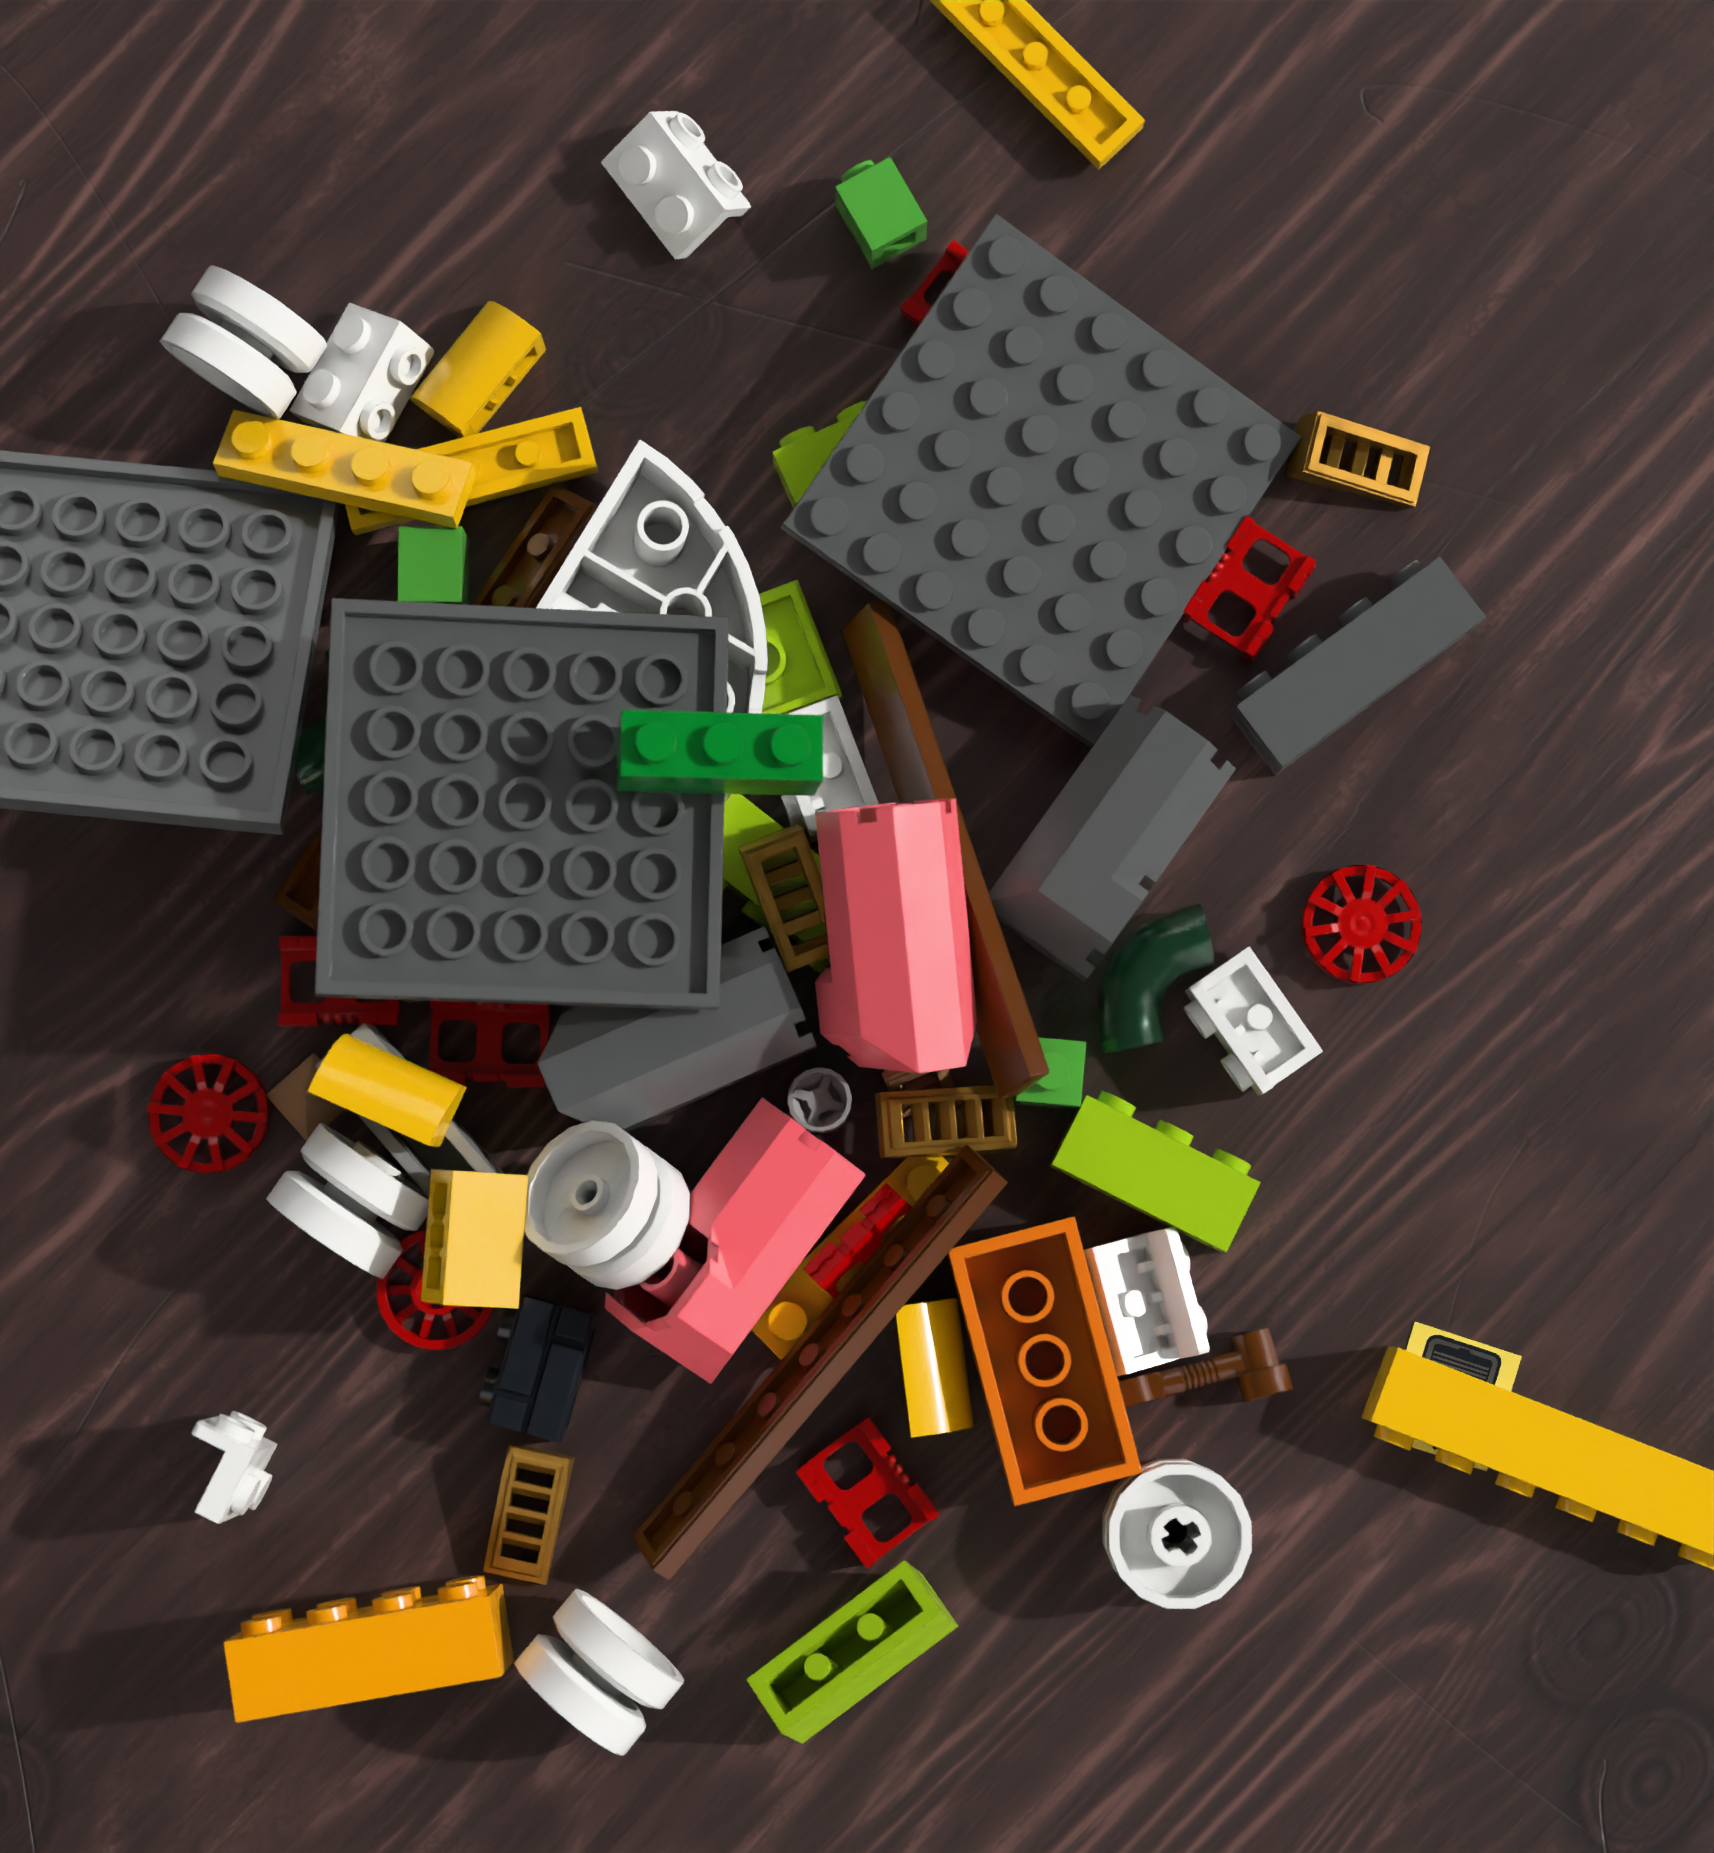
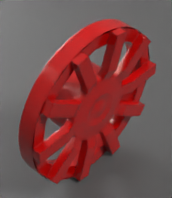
[1301,864,1422,984]
[147,1053,270,1174]
[376,1230,495,1350]

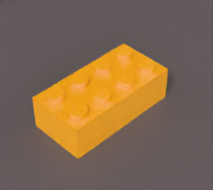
[224,1575,515,1723]

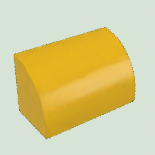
[409,301,546,438]
[308,1034,467,1147]
[421,1169,528,1308]
[895,1297,974,1438]

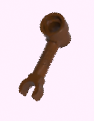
[1119,1328,1293,1409]

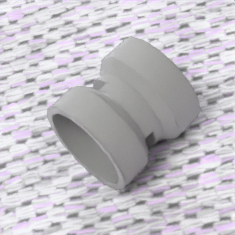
[787,1067,852,1134]

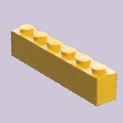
[1361,1346,1714,1570]

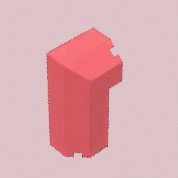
[815,798,977,1073]
[605,1098,866,1384]

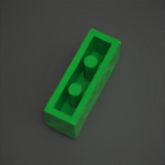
[616,710,823,796]

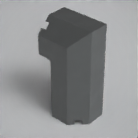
[989,695,1236,983]
[537,926,817,1133]

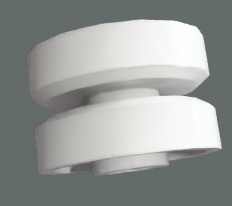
[160,265,328,419]
[524,1120,690,1290]
[266,1123,429,1279]
[1102,1459,1252,1609]
[514,1588,684,1756]

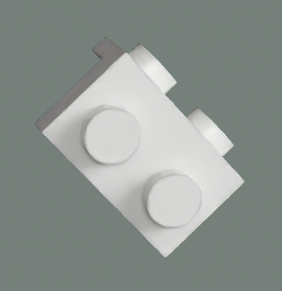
[601,111,751,259]
[289,303,434,443]
[774,695,879,843]
[1183,947,1323,1096]
[1084,1226,1210,1376]
[191,1411,278,1524]

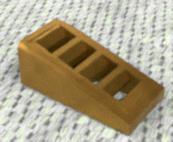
[1286,411,1430,508]
[738,825,829,972]
[875,1085,1017,1158]
[483,1443,575,1585]

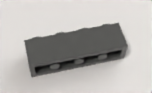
[1229,557,1486,776]

